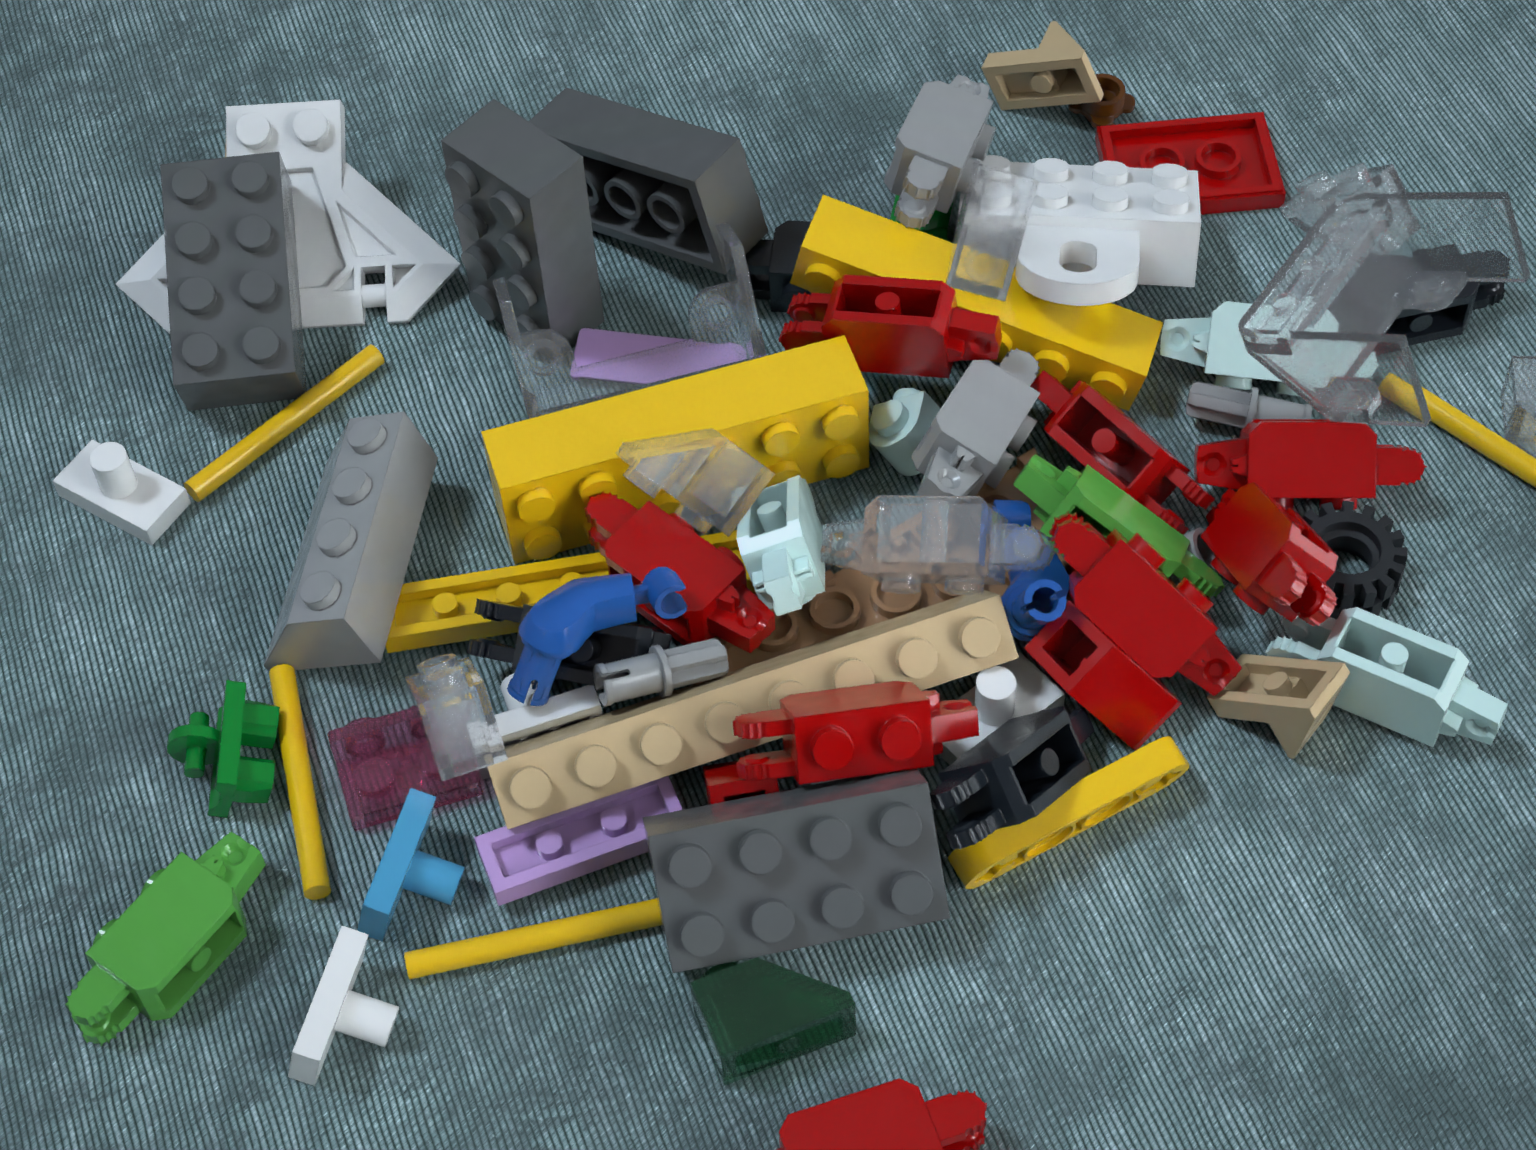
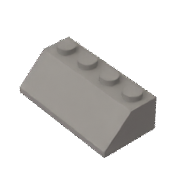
[264,411,438,671]

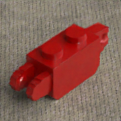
[778,274,1002,378]
[1030,370,1215,535]
[1194,419,1427,510]
[1200,482,1338,627]
[584,491,776,653]
[1049,511,1242,696]
[733,681,979,785]
[776,1078,987,1150]

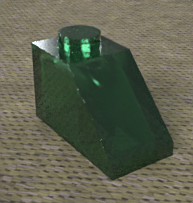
[690,957,856,1086]

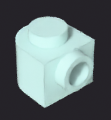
[869,388,941,476]

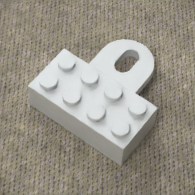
[957,155,1201,306]

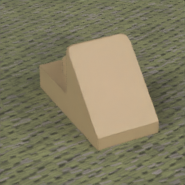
[981,21,1104,110]
[1207,654,1350,759]

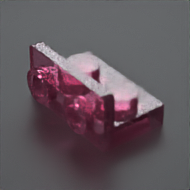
[327,697,483,831]

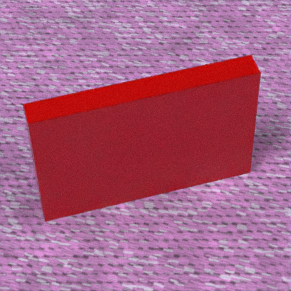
[1095,112,1286,215]

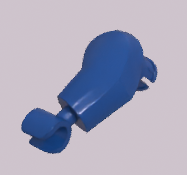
[988,500,1069,642]
[507,567,688,706]

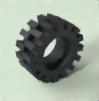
[1303,501,1408,620]

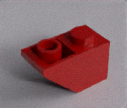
[1024,600,1182,750]

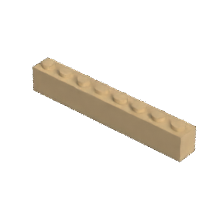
[483,589,1019,829]

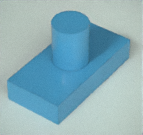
[357,788,465,942]

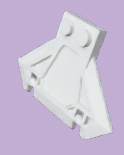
[116,99,462,334]

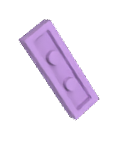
[474,776,683,906]

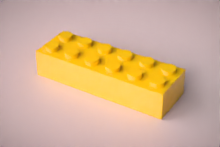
[481,335,869,564]

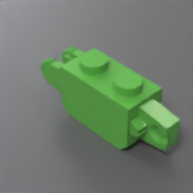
[1013,454,1225,598]
[65,832,266,1046]

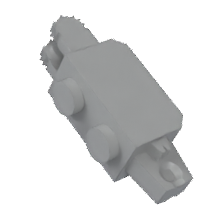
[884,74,996,229]
[911,348,1040,514]

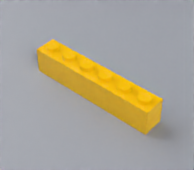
[790,194,1164,411]

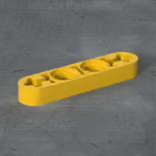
[948,736,1190,889]

